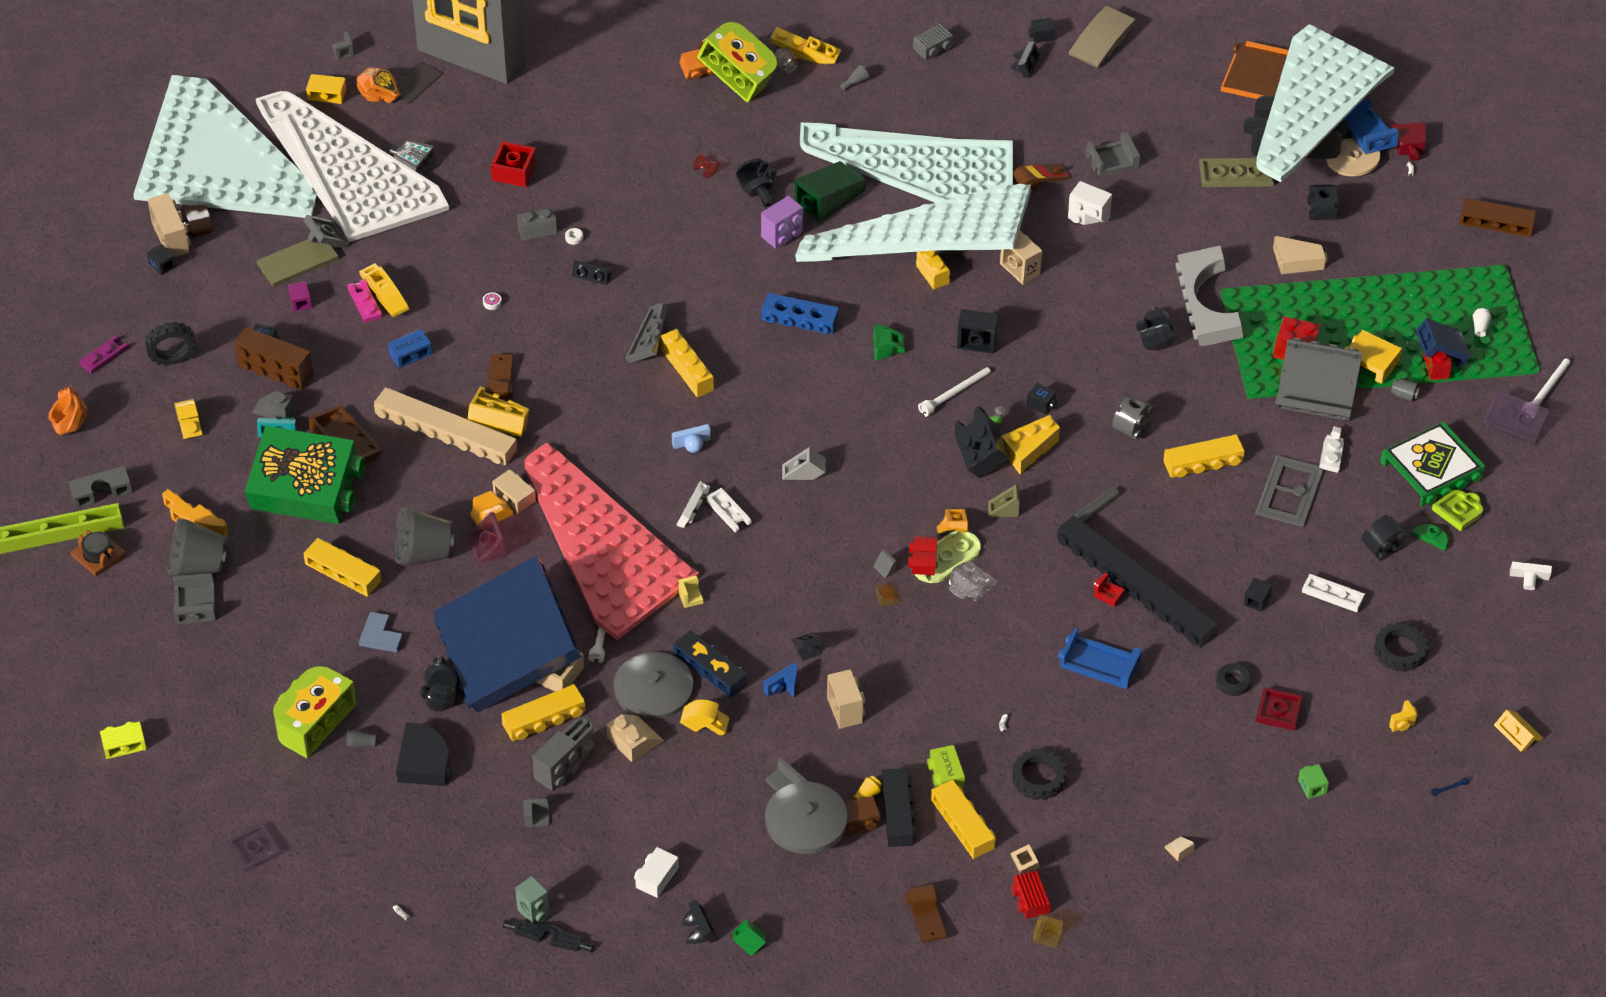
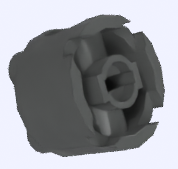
[1112,395,1154,440]

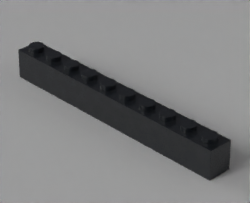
[1057,515,1218,648]

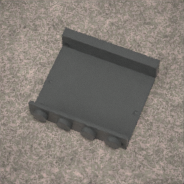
[1275,338,1362,421]

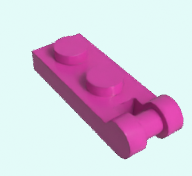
[347,279,382,323]

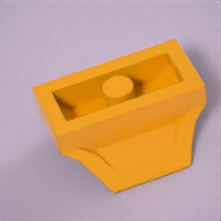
[470,491,513,529]
[937,509,967,533]

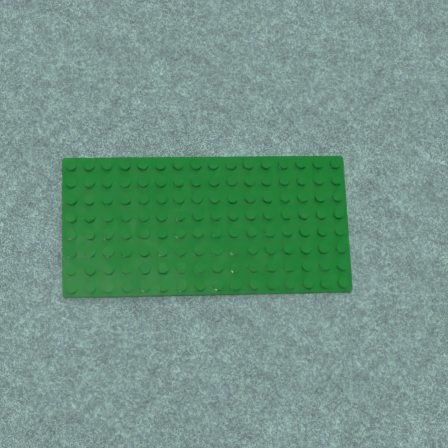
[1220,265,1540,399]

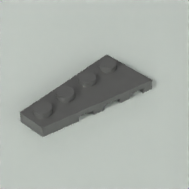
[625,302,668,363]

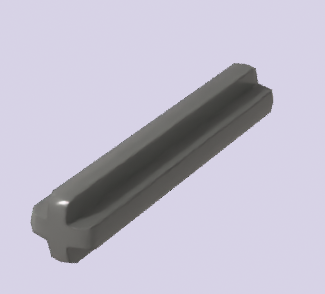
[1074,487,1119,522]

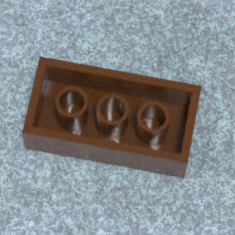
[234,327,313,390]

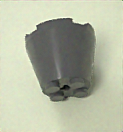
[395,507,454,566]
[167,518,227,576]

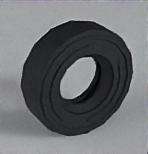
[1216,663,1252,696]

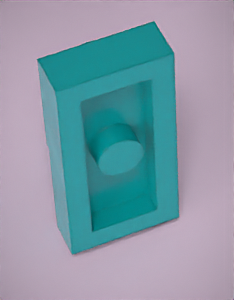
[257,417,296,437]

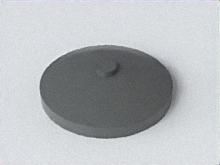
[614,652,693,719]
[765,782,847,854]

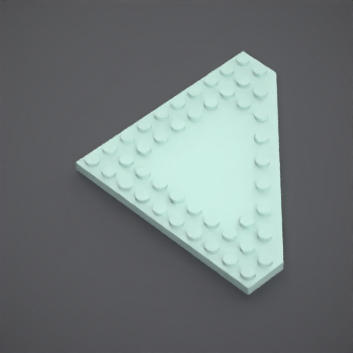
[134,75,317,218]

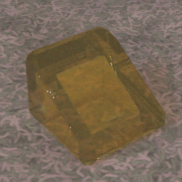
[875,584,899,607]

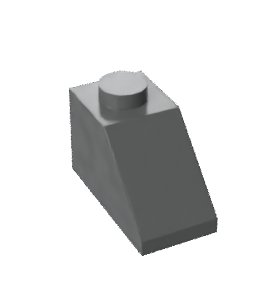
[252,391,295,419]

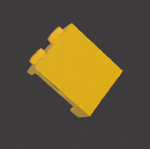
[1345,330,1402,384]

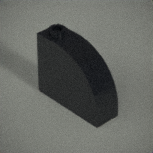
[396,722,452,786]

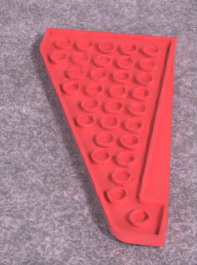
[525,443,699,641]

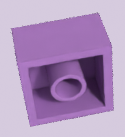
[761,196,803,249]

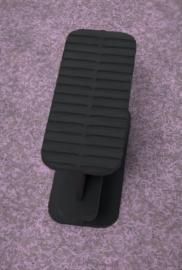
[1244,96,1348,159]

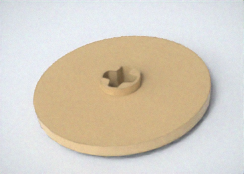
[1326,138,1380,176]

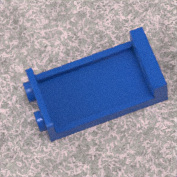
[1343,98,1398,154]
[1058,628,1142,689]

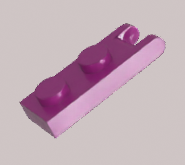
[79,335,130,374]

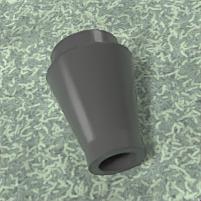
[346,729,376,749]

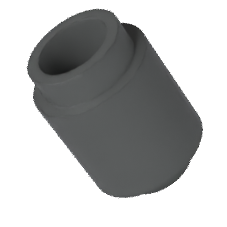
[1391,379,1421,402]

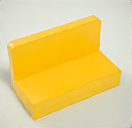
[1494,710,1543,752]

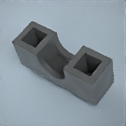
[68,466,132,509]

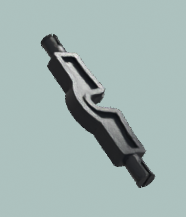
[502,919,594,952]

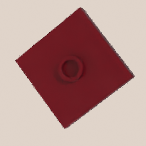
[1255,687,1303,731]

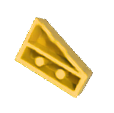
[467,386,529,437]
[1002,415,1060,475]

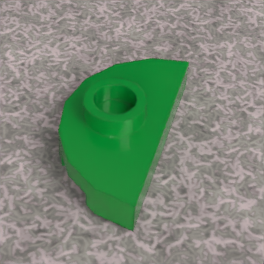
[1411,524,1448,551]

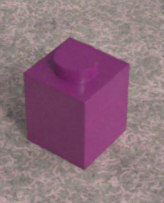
[288,281,312,312]

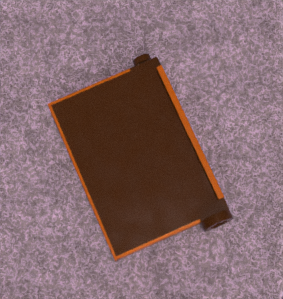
[1221,41,1289,99]

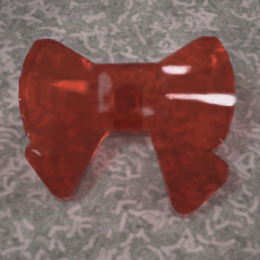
[693,154,718,178]

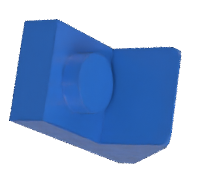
[763,662,798,698]

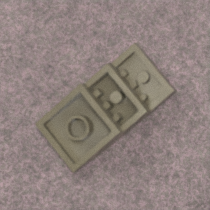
[1068,6,1136,69]

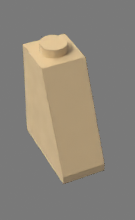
[1273,236,1328,274]

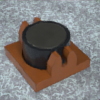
[71,530,126,576]

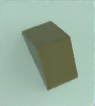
[988,484,1019,517]

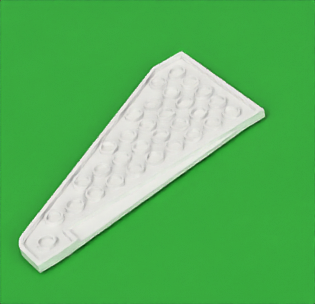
[256,91,449,242]

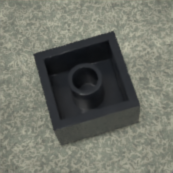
[957,309,998,354]

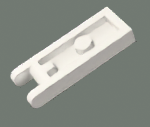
[706,488,752,532]

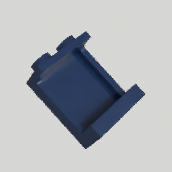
[1415,318,1471,368]

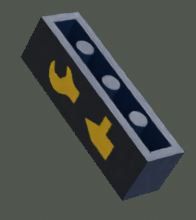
[674,630,747,698]

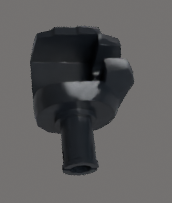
[736,158,777,208]
[1136,307,1175,350]
[420,656,458,711]

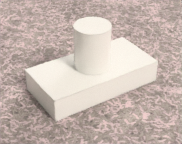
[1510,562,1552,590]

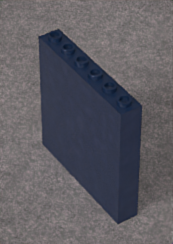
[433,556,582,712]

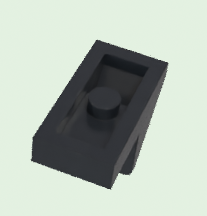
[791,633,822,661]

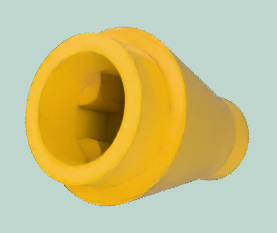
[853,776,883,800]

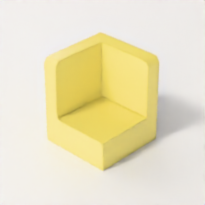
[678,576,703,608]

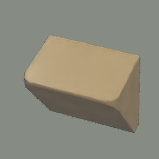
[1165,836,1195,861]

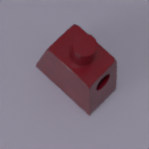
[1391,122,1426,161]

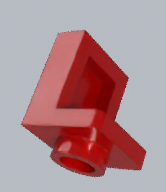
[1093,573,1125,607]

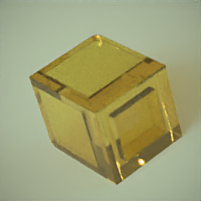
[1032,914,1063,948]

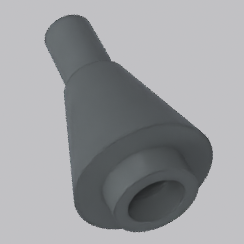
[840,65,870,91]

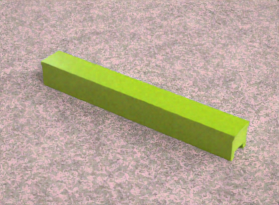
[0,503,124,554]

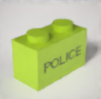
[927,745,965,788]

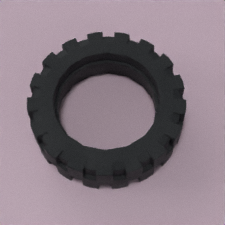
[145,322,197,366]
[1374,622,1428,672]
[1012,749,1067,800]

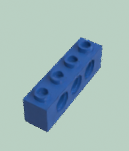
[762,293,839,334]

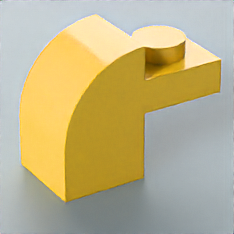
[174,399,202,439]
[680,700,730,735]

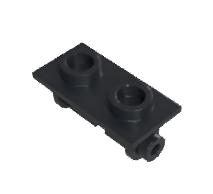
[572,260,611,285]

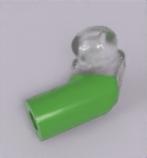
[989,406,1006,425]

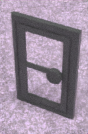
[1255,455,1324,527]

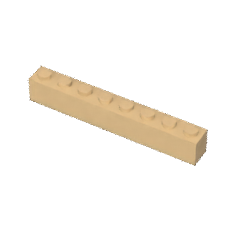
[374,387,517,465]

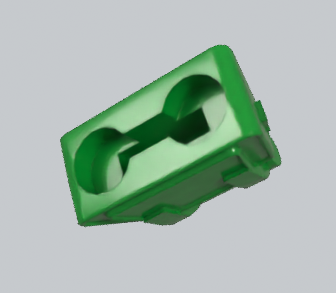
[873,324,905,360]

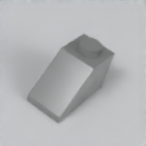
[782,447,825,480]

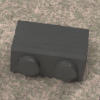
[913,24,954,60]
[517,208,557,241]

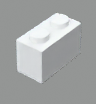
[634,847,679,898]

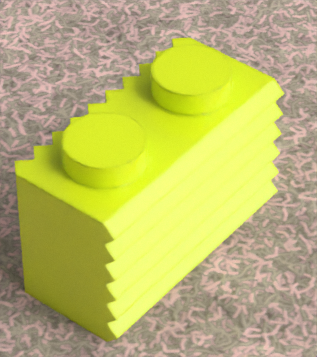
[100,721,146,759]

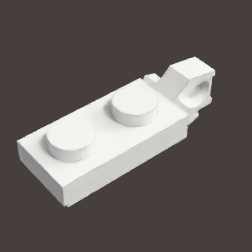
[1319,426,1344,473]
[677,481,710,528]

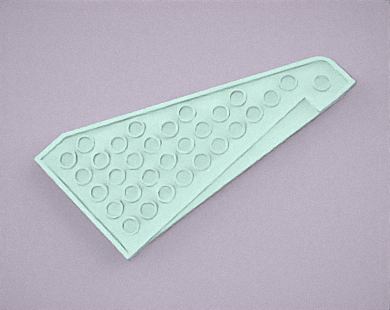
[1256,24,1394,182]
[800,123,1013,203]
[795,184,1031,262]

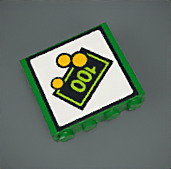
[1380,421,1485,507]

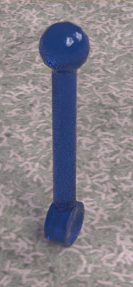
[1431,777,1469,796]

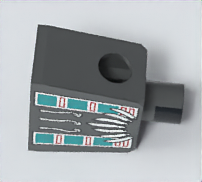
[389,140,435,175]

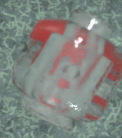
[774,48,798,74]

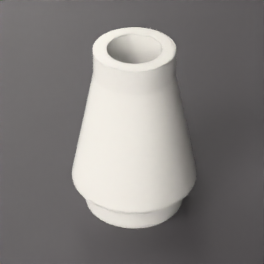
[1473,308,1491,337]

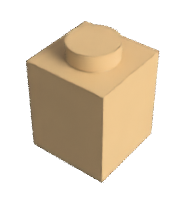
[1010,844,1040,874]

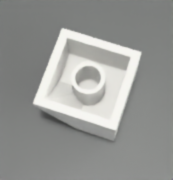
[1068,181,1112,225]

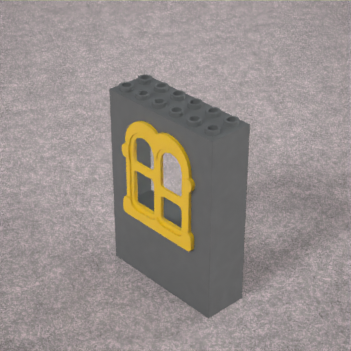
[413,0,525,84]

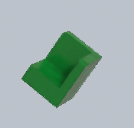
[732,919,766,956]

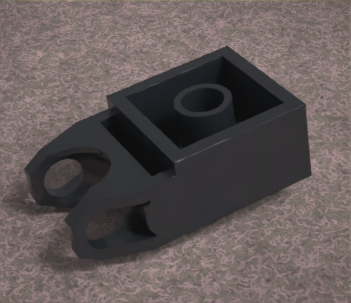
[954,405,1010,478]

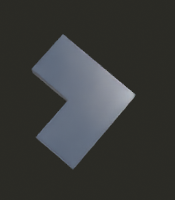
[359,612,403,653]

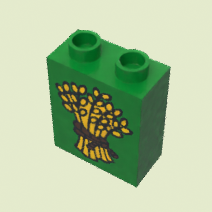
[245,426,365,524]

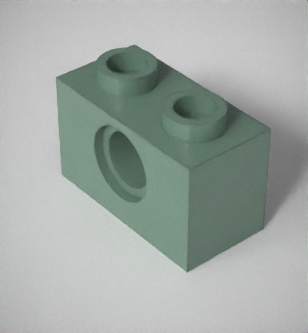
[515,876,549,924]

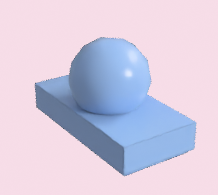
[672,424,710,453]

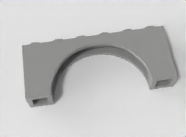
[1175,246,1243,346]

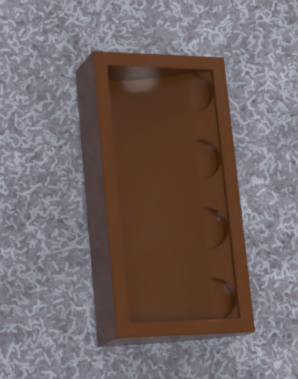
[308,405,382,465]

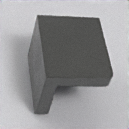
[332,32,354,60]
[523,798,549,827]

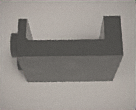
[1085,132,1140,177]
[173,573,216,624]

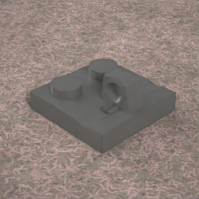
[303,215,350,249]

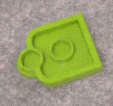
[1432,490,1483,531]

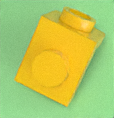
[1389,700,1417,732]

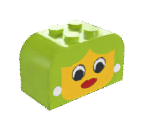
[697,22,777,102]
[273,666,357,758]

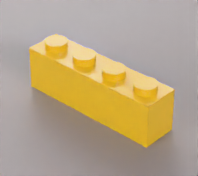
[660,329,714,398]
[1164,434,1244,478]
[304,538,382,597]
[501,684,585,742]
[931,780,996,859]

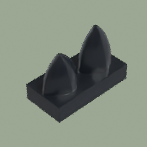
[1011,42,1040,78]
[682,899,719,944]

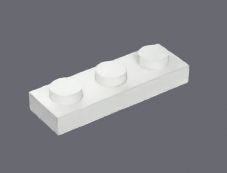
[1302,574,1365,612]

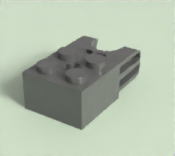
[532,717,594,791]

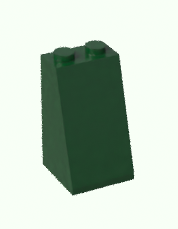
[794,161,866,223]

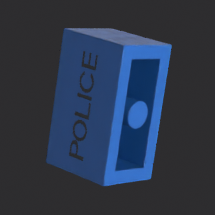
[388,329,432,369]

